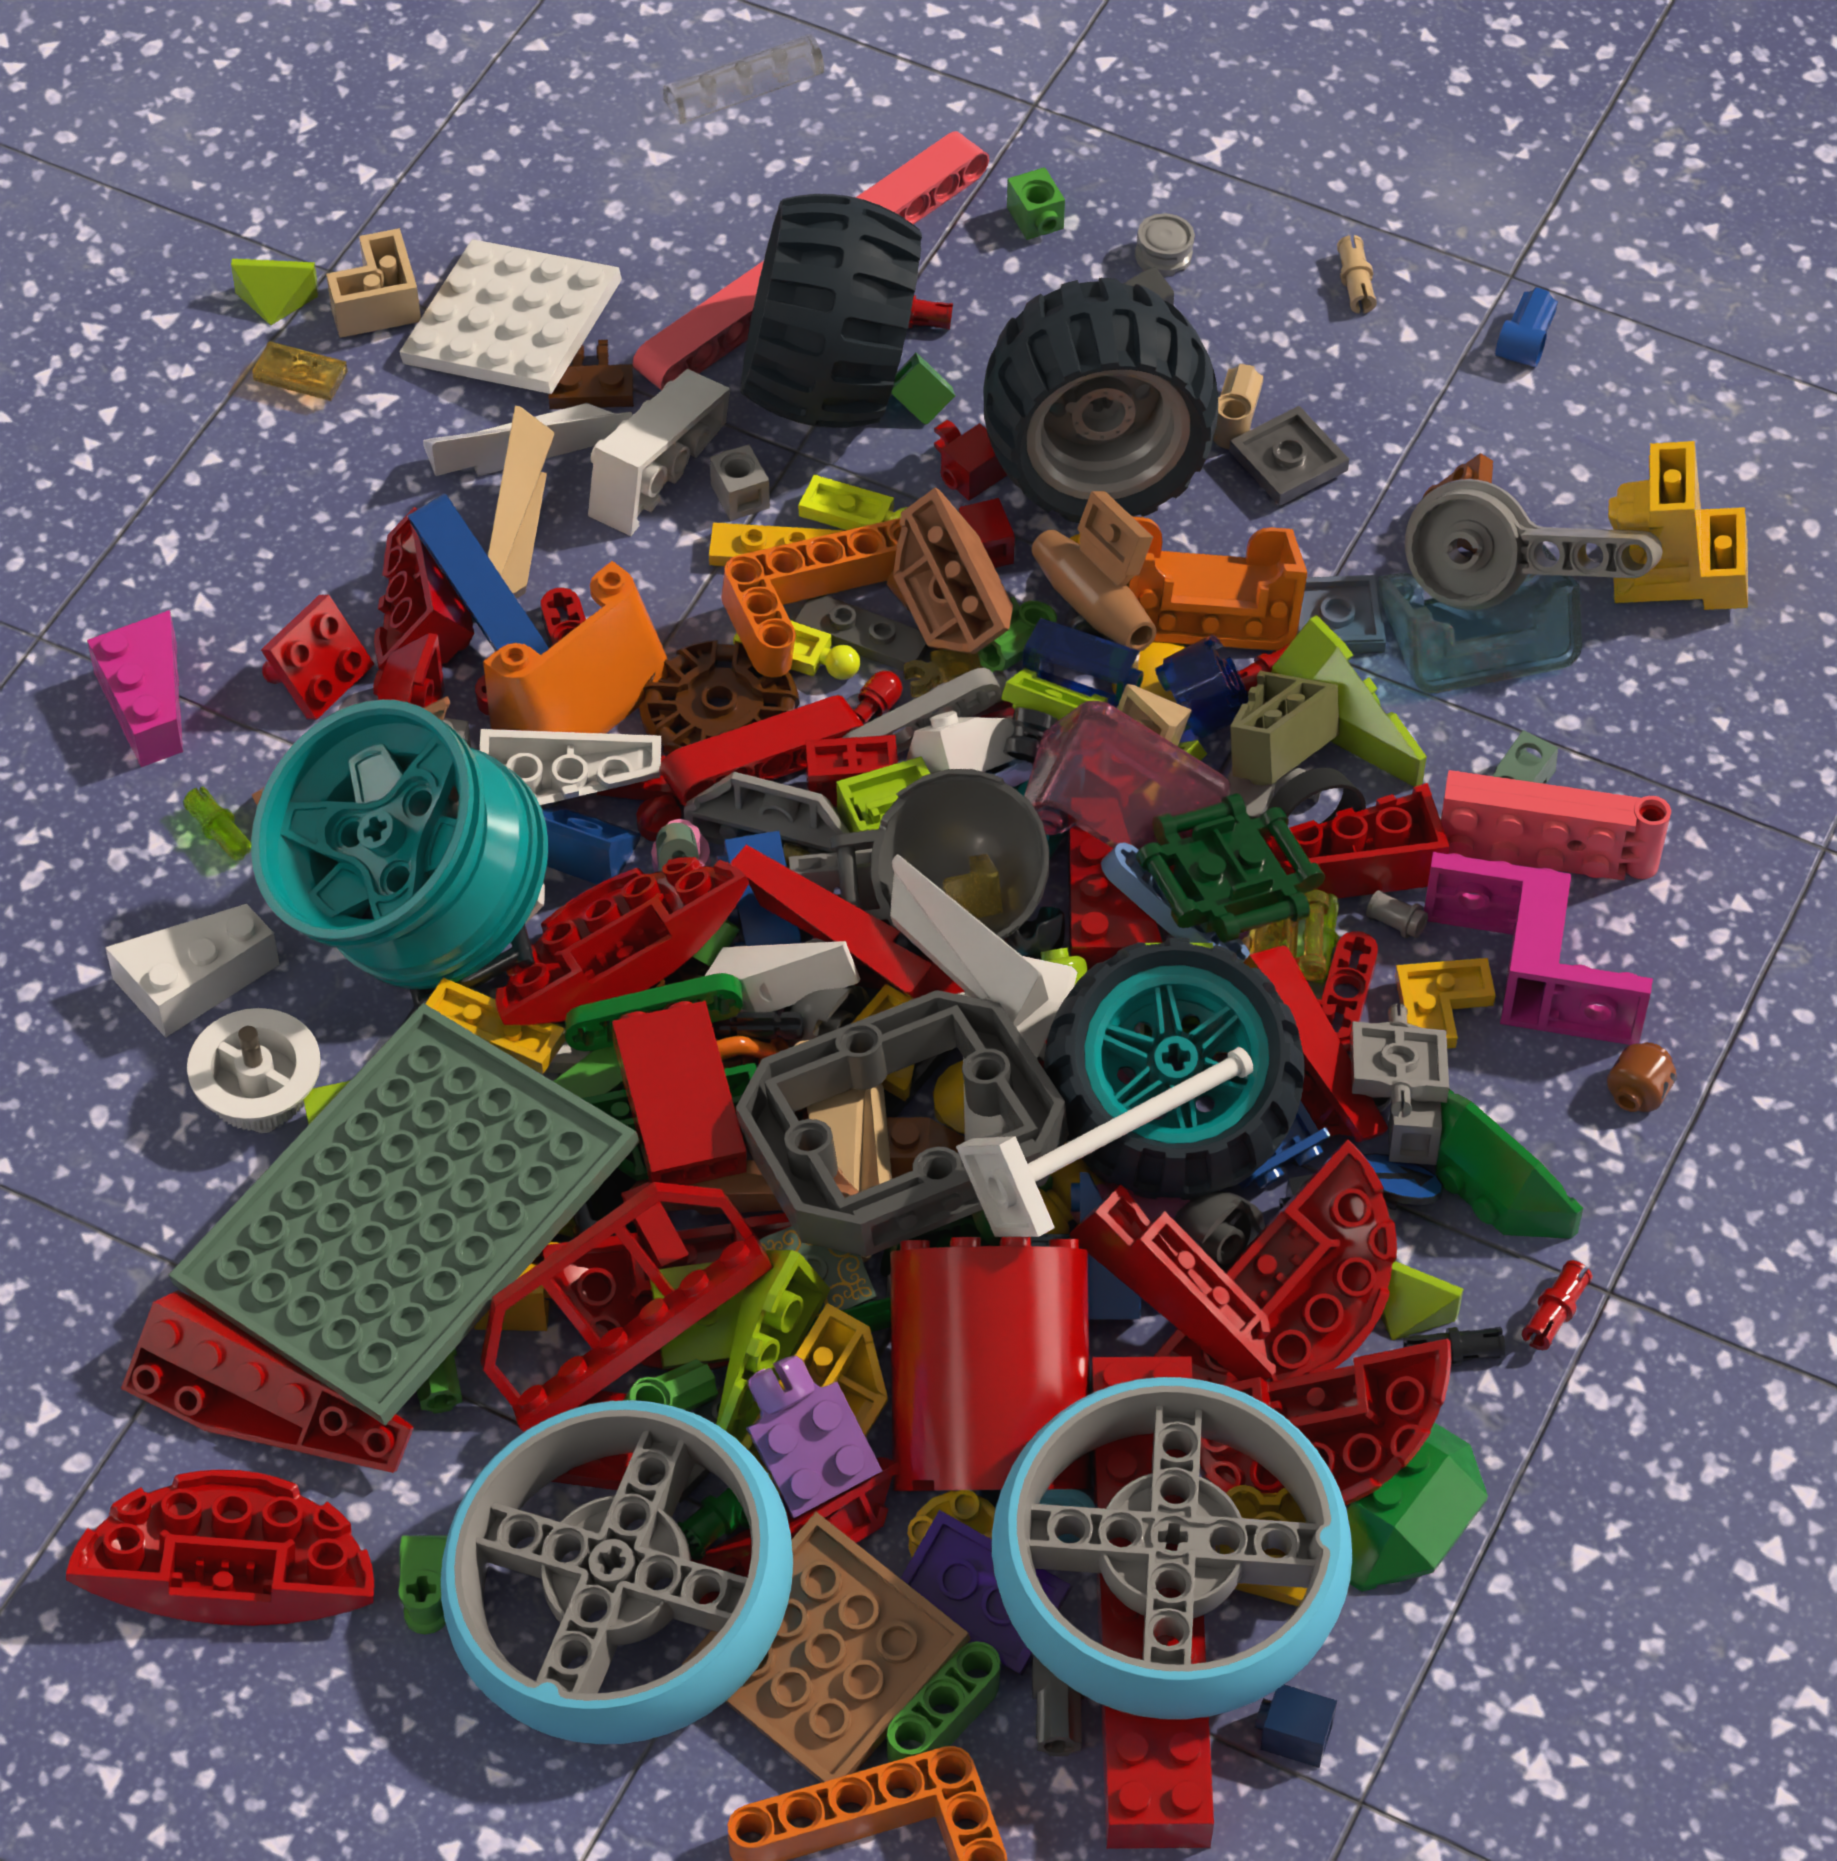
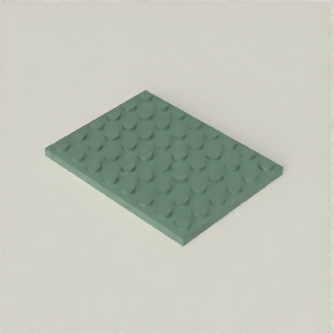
[168,1003,639,1425]

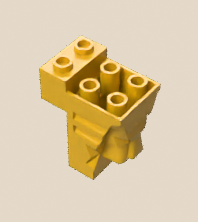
[1608,441,1748,610]

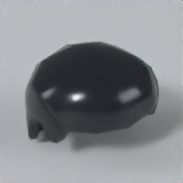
[1003,906,1065,960]

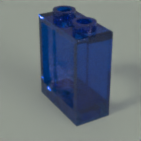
[1022,618,1144,739]

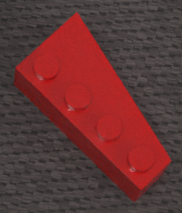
[1264,783,1450,902]

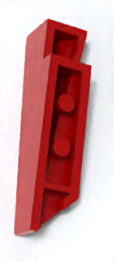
[1070,1184,1276,1381]

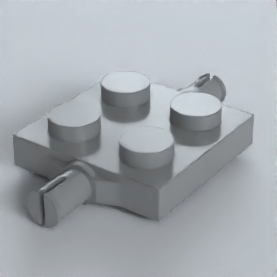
[1350,1004,1449,1117]

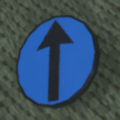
[1363,1153,1444,1210]

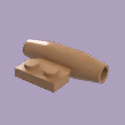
[1031,491,1156,652]

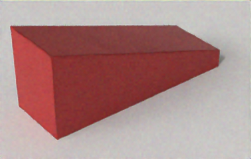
[621,1182,689,1269]

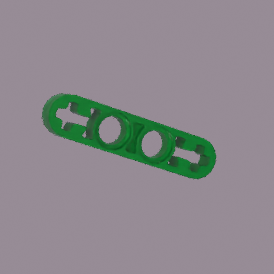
[565,973,743,1052]

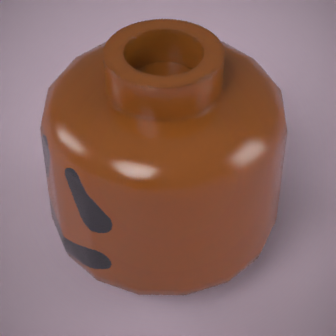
[1607,1042,1677,1112]

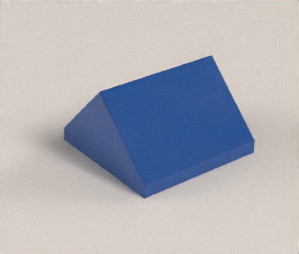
[542,805,641,885]

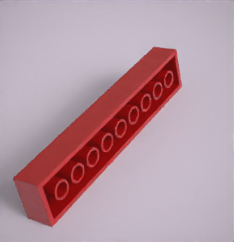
[1090,1356,1214,1849]

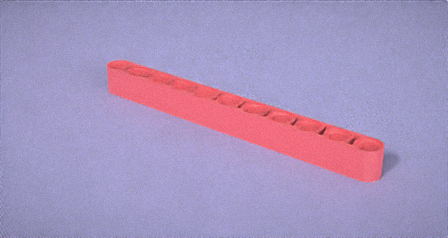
[632,131,989,391]

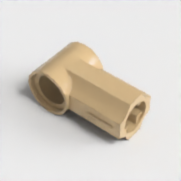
[1213,364,1263,449]

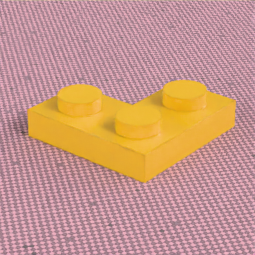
[1395,958,1496,1049]

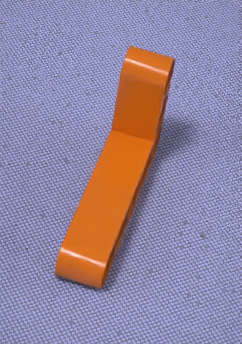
[721,518,902,677]
[727,1746,1007,1861]

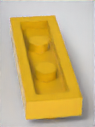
[425,978,566,1074]

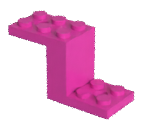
[1424,852,1653,1045]

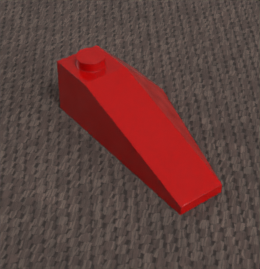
[373,633,445,708]

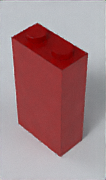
[612,1001,746,1185]

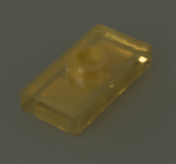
[252,341,348,401]

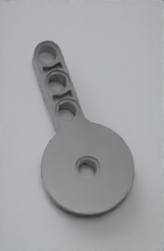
[1405,479,1663,610]

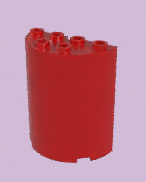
[890,1237,1091,1491]

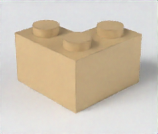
[326,228,421,338]

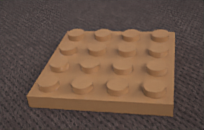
[682,1512,971,1783]

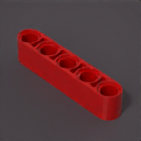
[659,695,864,806]

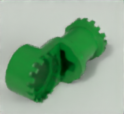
[677,1488,750,1560]

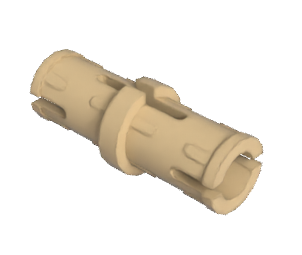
[1337,235,1377,313]

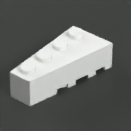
[588,369,730,536]

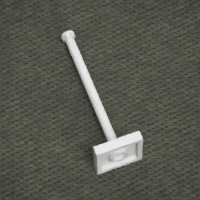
[956,1047,1253,1237]

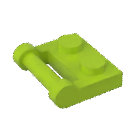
[1001,668,1108,731]

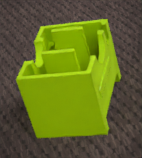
[836,756,930,833]

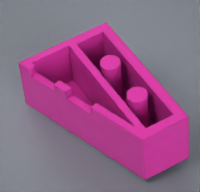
[87,610,183,767]

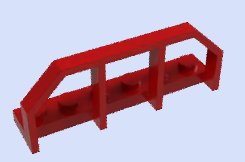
[480,1182,773,1433]

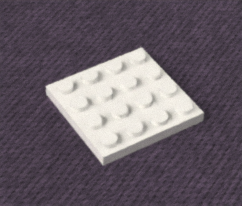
[400,239,622,394]

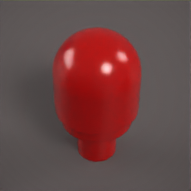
[854,671,903,724]

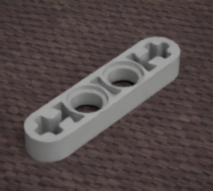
[842,668,1002,754]

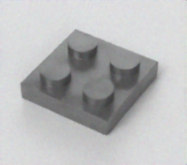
[1229,406,1350,506]

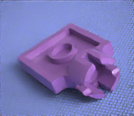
[746,1356,882,1518]

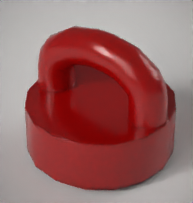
[636,794,681,842]

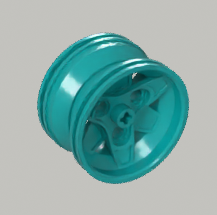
[251,700,548,989]

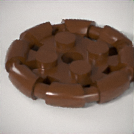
[639,640,800,756]

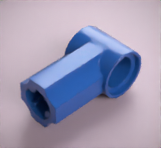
[1495,287,1558,368]

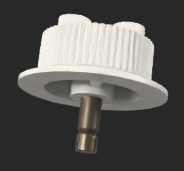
[187,1008,321,1133]

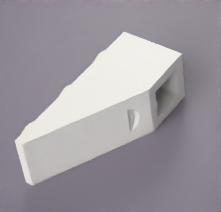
[705,941,860,1016]

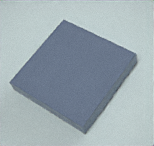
[1296,575,1386,653]

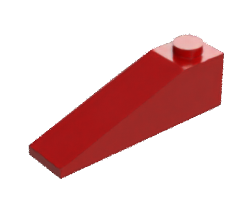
[374,507,475,670]

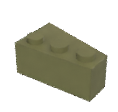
[1230,671,1339,786]

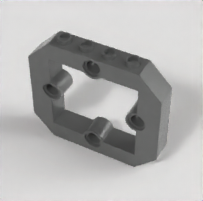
[736,990,1069,1257]

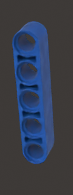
[407,493,549,655]

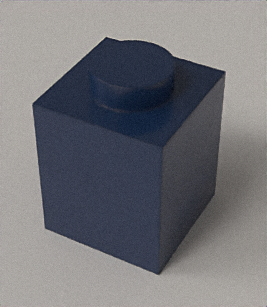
[1255,1684,1337,1768]

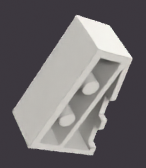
[105,904,280,1038]

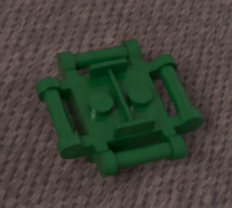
[1136,793,1325,943]

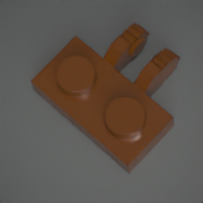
[548,339,634,409]

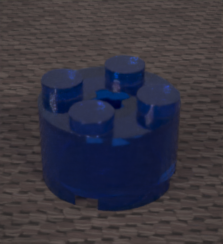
[1155,635,1249,738]

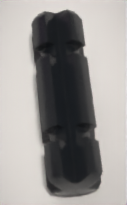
[712,1012,803,1039]

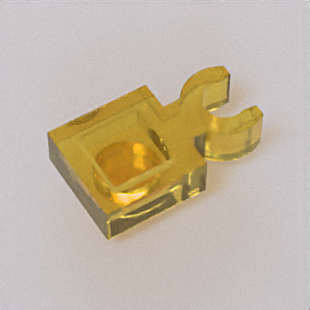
[903,649,983,697]

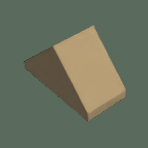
[1111,684,1191,766]

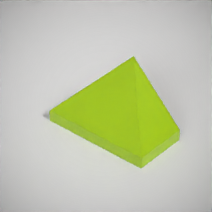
[231,258,319,325]
[1381,1261,1464,1341]

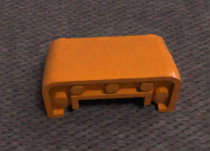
[1126,516,1308,650]
[483,561,668,734]

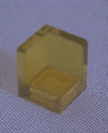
[943,853,1003,918]

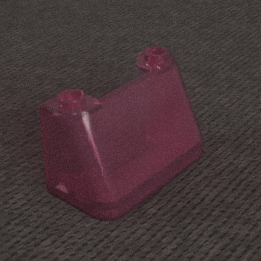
[1024,701,1231,899]

